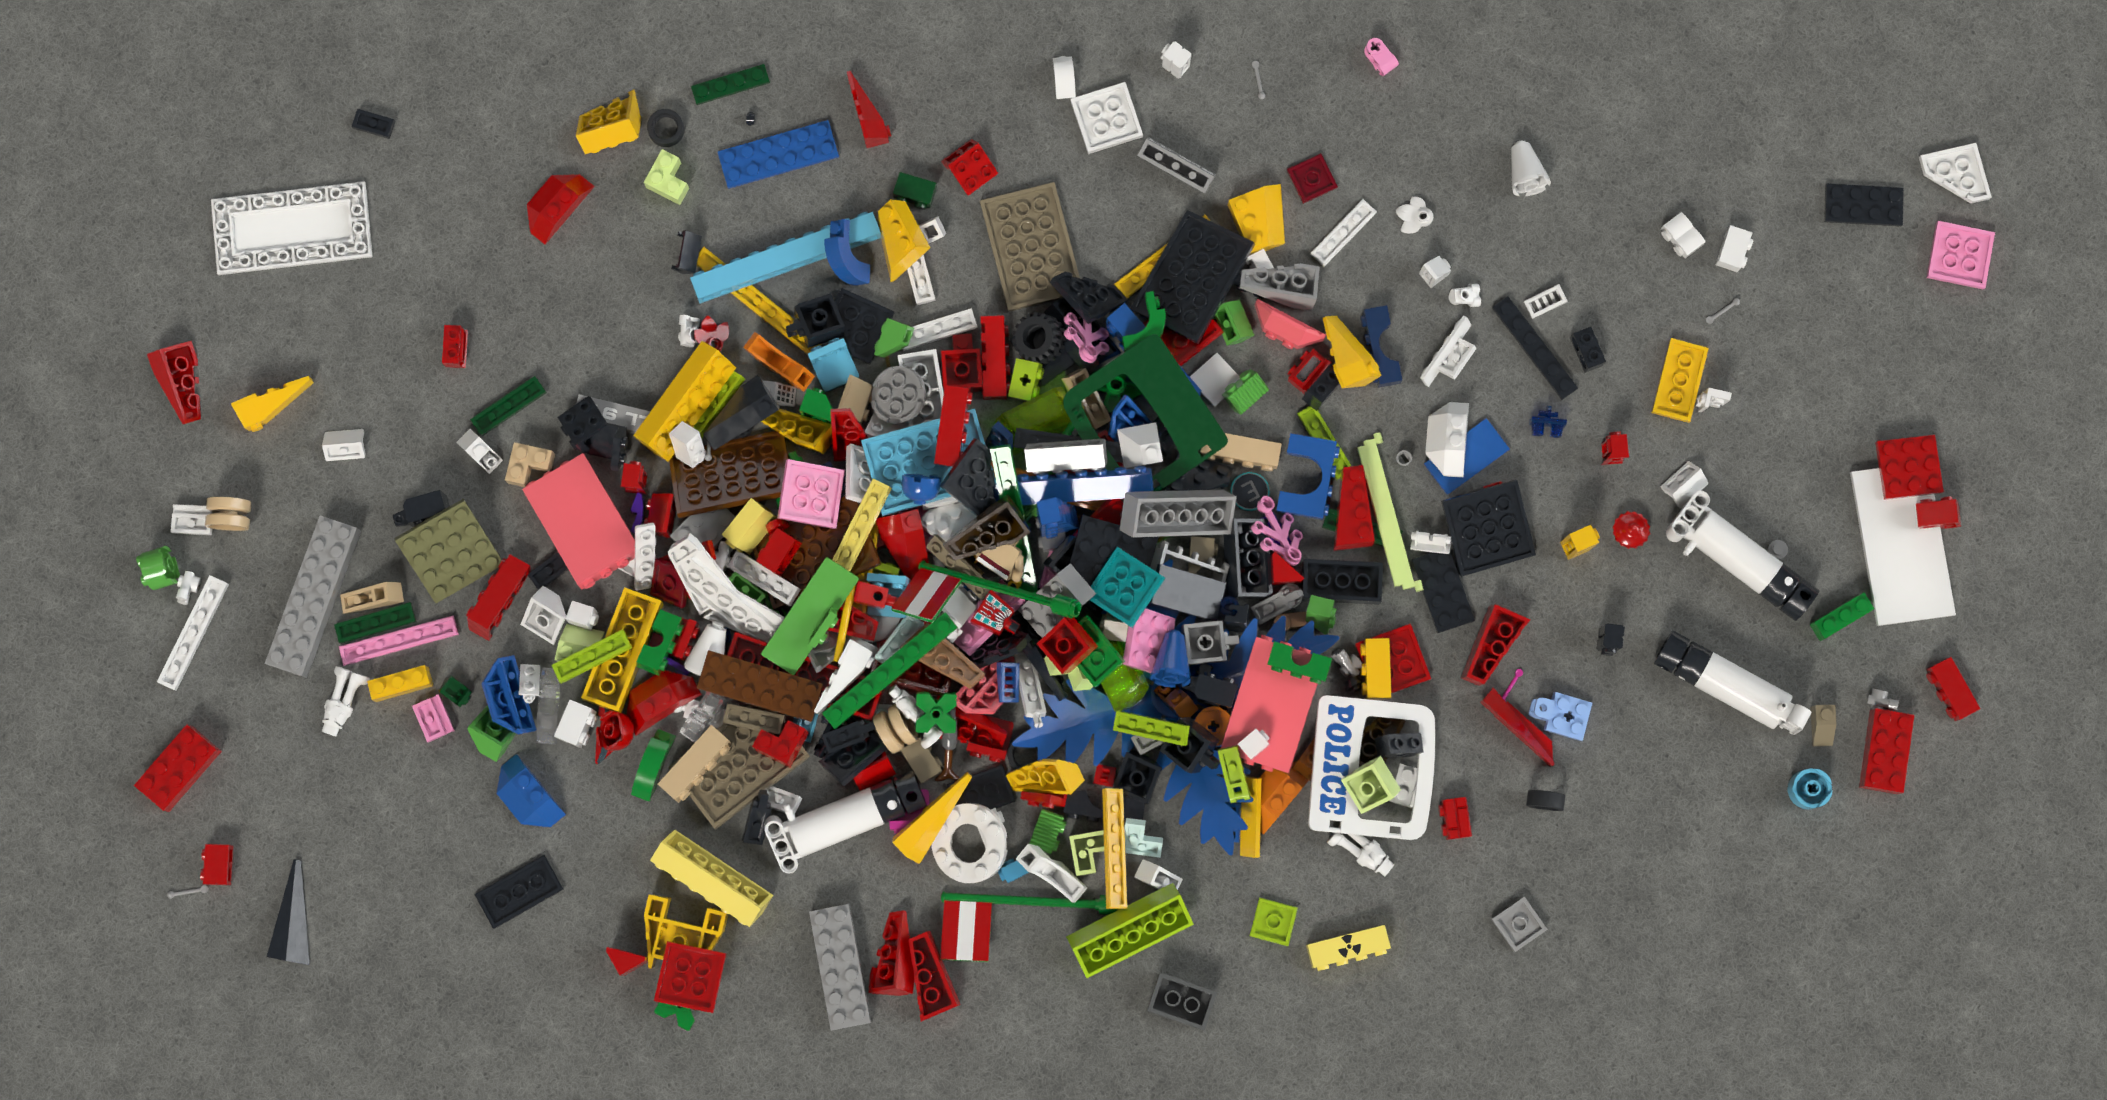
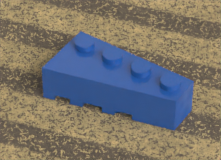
[1036,497,1079,539]

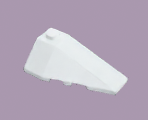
[814,639,875,715]

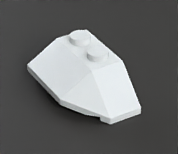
[1425,402,1469,477]

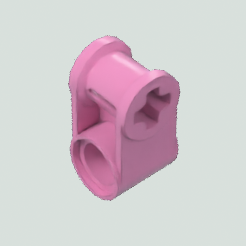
[1364,38,1399,76]

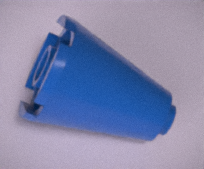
[1150,630,1191,687]

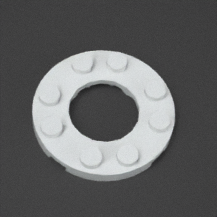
[932,803,1008,883]

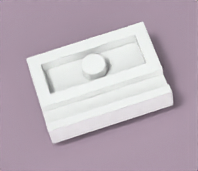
[171,504,213,535]

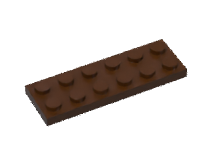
[697,650,823,722]

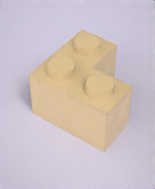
[505,442,555,487]

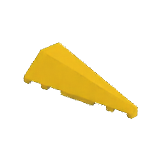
[892,772,972,864]

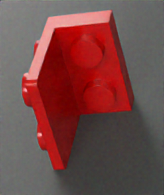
[941,139,998,195]

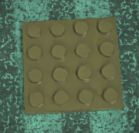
[394,498,502,603]

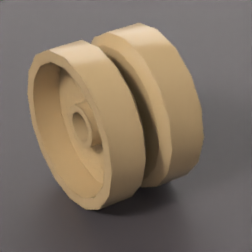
[205,497,251,531]
[873,703,919,754]

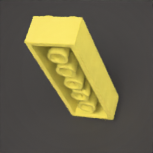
[650,830,774,927]

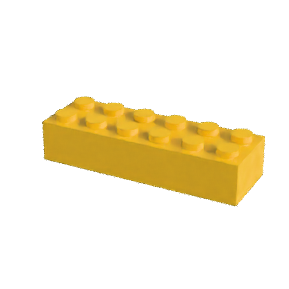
[633,341,736,462]
[581,587,664,713]

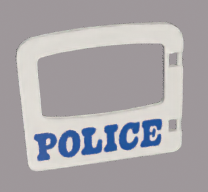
[1308,695,1435,840]

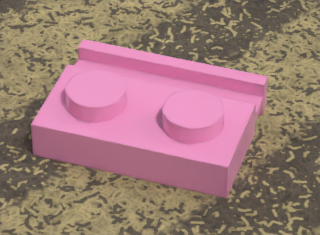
[412,694,455,743]

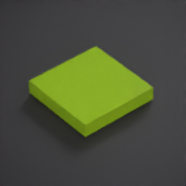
[1249,897,1298,946]

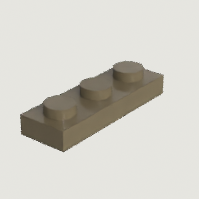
[723,703,786,736]

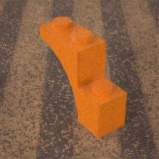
[743,332,815,392]

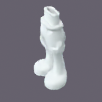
[322,666,370,736]
[889,684,942,749]
[1327,825,1395,877]

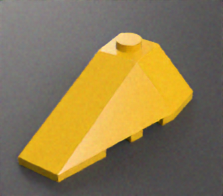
[1323,316,1381,388]
[231,376,314,432]
[1006,759,1085,795]

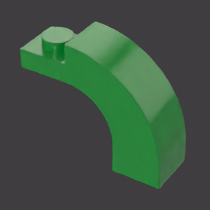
[1122,291,1166,353]
[631,729,676,802]

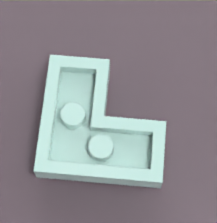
[1124,818,1163,858]

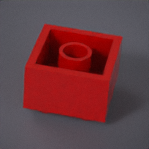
[941,348,983,392]
[1037,617,1098,674]

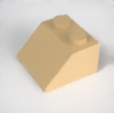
[838,374,873,425]

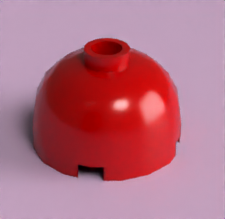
[596,711,634,751]

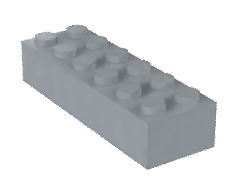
[1120,490,1237,537]
[809,904,871,1031]

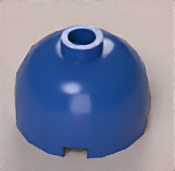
[902,474,941,505]

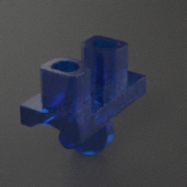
[1529,405,1567,438]

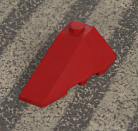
[847,71,891,148]
[830,408,868,461]
[933,690,1008,749]

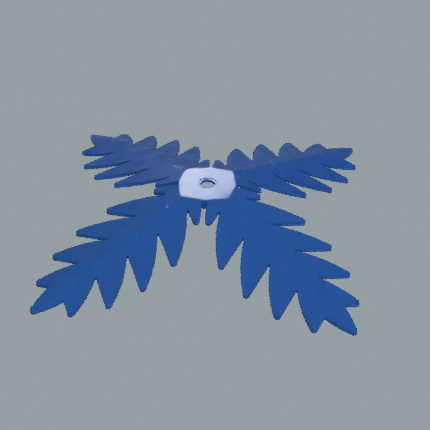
[1012,559,1340,856]

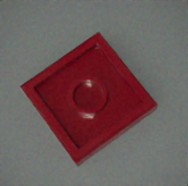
[1286,153,1338,204]
[650,558,687,609]

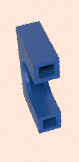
[1277,433,1340,520]

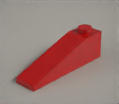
[147,341,201,425]
[876,508,929,580]
[805,585,878,641]
[868,910,914,996]

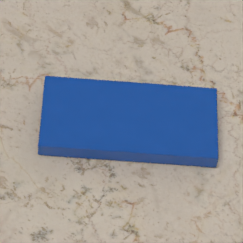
[1424,418,1510,495]

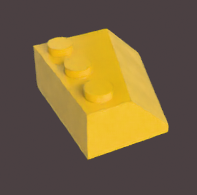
[576,90,641,154]
[1227,184,1285,256]
[878,199,930,282]

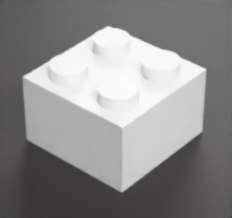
[554,700,598,748]

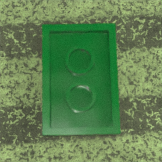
[1077,615,1125,687]

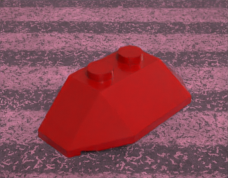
[527,174,595,245]
[626,670,702,736]

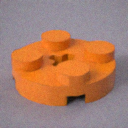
[1195,706,1231,746]

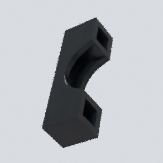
[1063,790,1145,822]

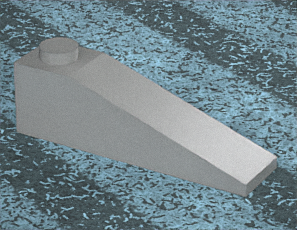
[1240,263,1320,311]

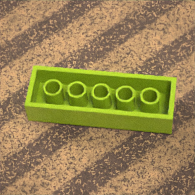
[1066,883,1194,978]

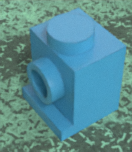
[998,858,1029,883]

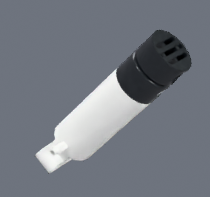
[1666,491,1819,621]
[1653,630,1812,735]
[765,770,927,873]

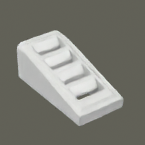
[1524,284,1568,319]

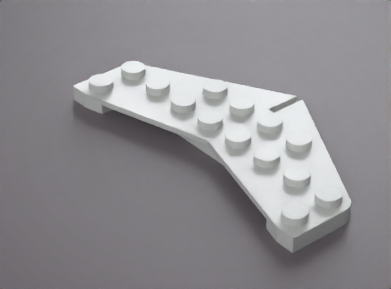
[668,533,785,643]

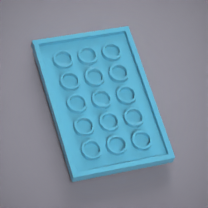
[861,409,996,516]

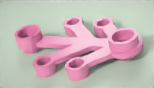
[1064,312,1109,363]
[1251,496,1303,566]

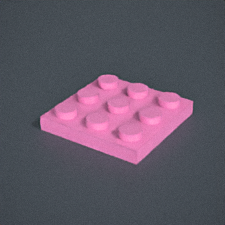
[1926,221,1995,289]
[777,459,845,529]
[1123,608,1175,673]

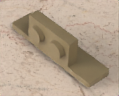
[926,534,990,600]

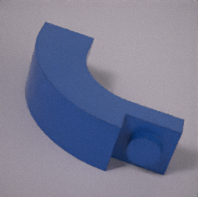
[824,219,870,285]

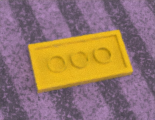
[1651,338,1709,423]

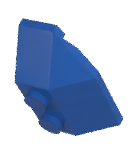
[1108,395,1152,443]
[481,655,537,735]
[497,754,566,827]

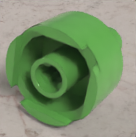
[136,546,180,590]

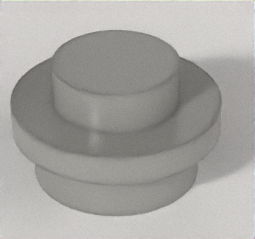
[1768,540,1788,560]

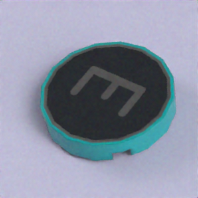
[1230,472,1270,511]

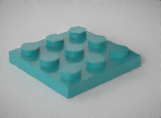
[1090,547,1165,628]

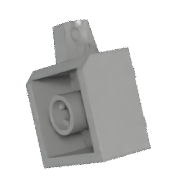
[1181,621,1239,665]

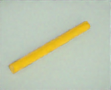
[833,585,856,662]

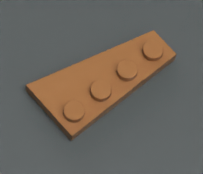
[900,623,985,689]

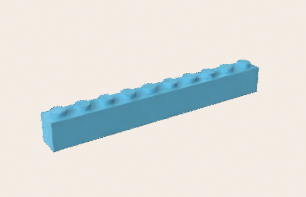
[690,212,881,304]

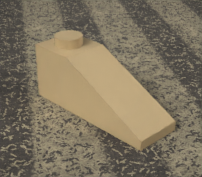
[1061,368,1111,429]
[340,582,404,614]

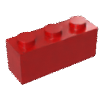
[1926,657,1981,721]

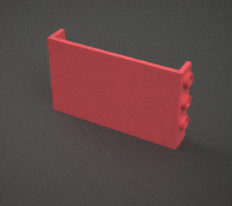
[522,453,635,590]
[1221,635,1317,773]

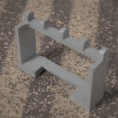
[1150,541,1229,583]

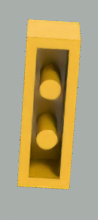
[1560,525,1600,560]
[1360,638,1391,700]
[367,665,433,702]

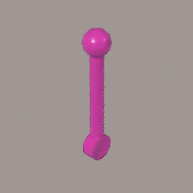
[1502,669,1523,702]

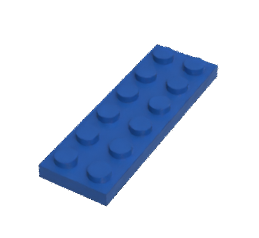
[718,120,839,189]

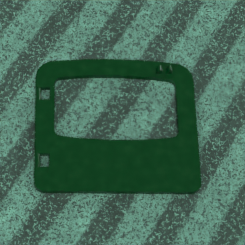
[1063,334,1228,491]

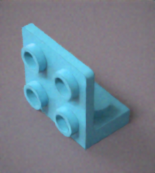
[867,573,911,618]

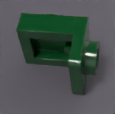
[438,675,472,707]

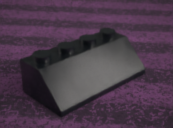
[1042,298,1121,376]
[1223,518,1273,600]

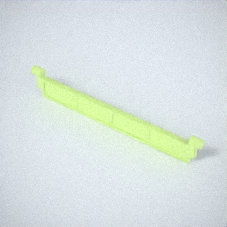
[1357,432,1424,592]

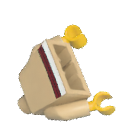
[968,541,1024,589]

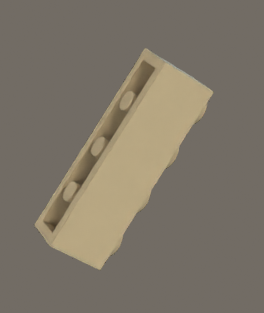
[1200,433,1282,471]
[658,725,732,803]

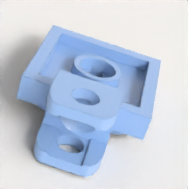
[1529,692,1592,741]

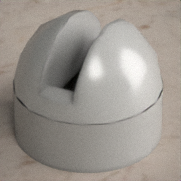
[1396,450,1412,466]

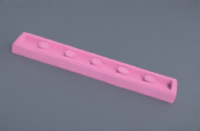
[339,615,459,666]

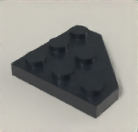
[1050,271,1128,324]
[835,288,895,365]
[939,438,996,516]
[1165,451,1234,491]
[963,629,1032,669]

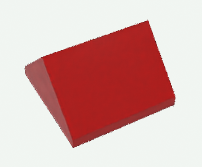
[1271,552,1304,585]
[606,947,648,976]

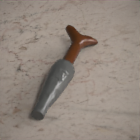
[935,707,960,782]

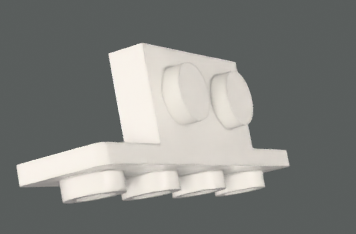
[1421,316,1476,387]
[634,523,656,591]

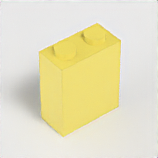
[721,498,778,554]

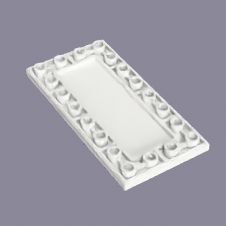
[211,181,373,275]
[1850,468,1956,626]

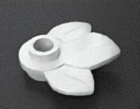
[1396,197,1434,234]

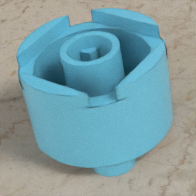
[1787,768,1833,810]

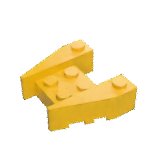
[644,894,729,969]

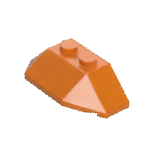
[1259,761,1309,835]

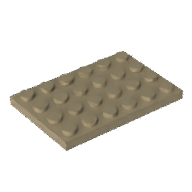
[980,182,1080,312]
[668,704,810,830]

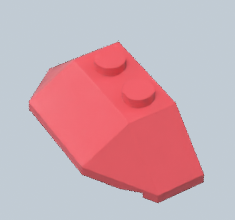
[1255,299,1326,349]
[956,656,1015,714]

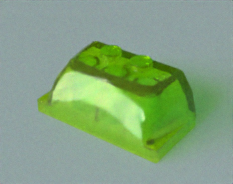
[994,387,1072,456]
[1101,640,1149,712]

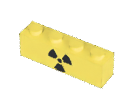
[1306,925,1391,971]

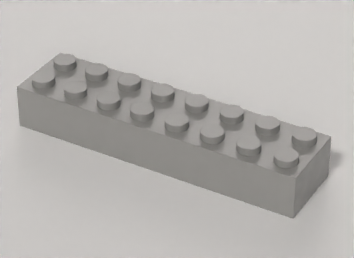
[265,515,361,678]

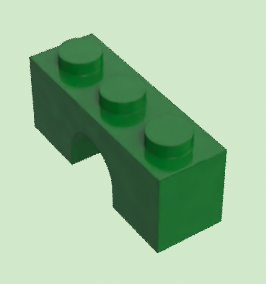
[1810,593,1875,641]
[636,609,684,676]
[1267,641,1333,685]

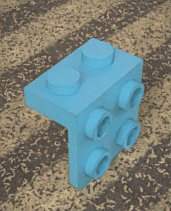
[808,338,859,392]

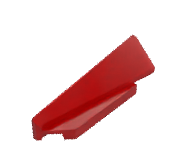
[1480,688,1554,767]

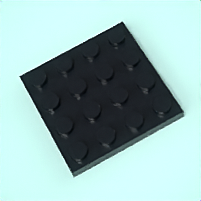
[1441,480,1536,577]
[1069,515,1159,587]

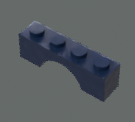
[1360,305,1402,388]

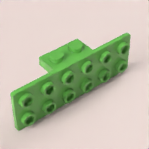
[761,557,859,675]

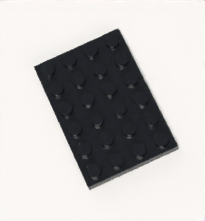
[1130,210,1255,344]

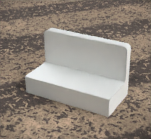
[322,429,365,461]
[1660,461,1708,508]

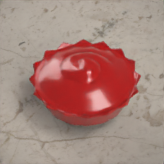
[1612,511,1650,549]

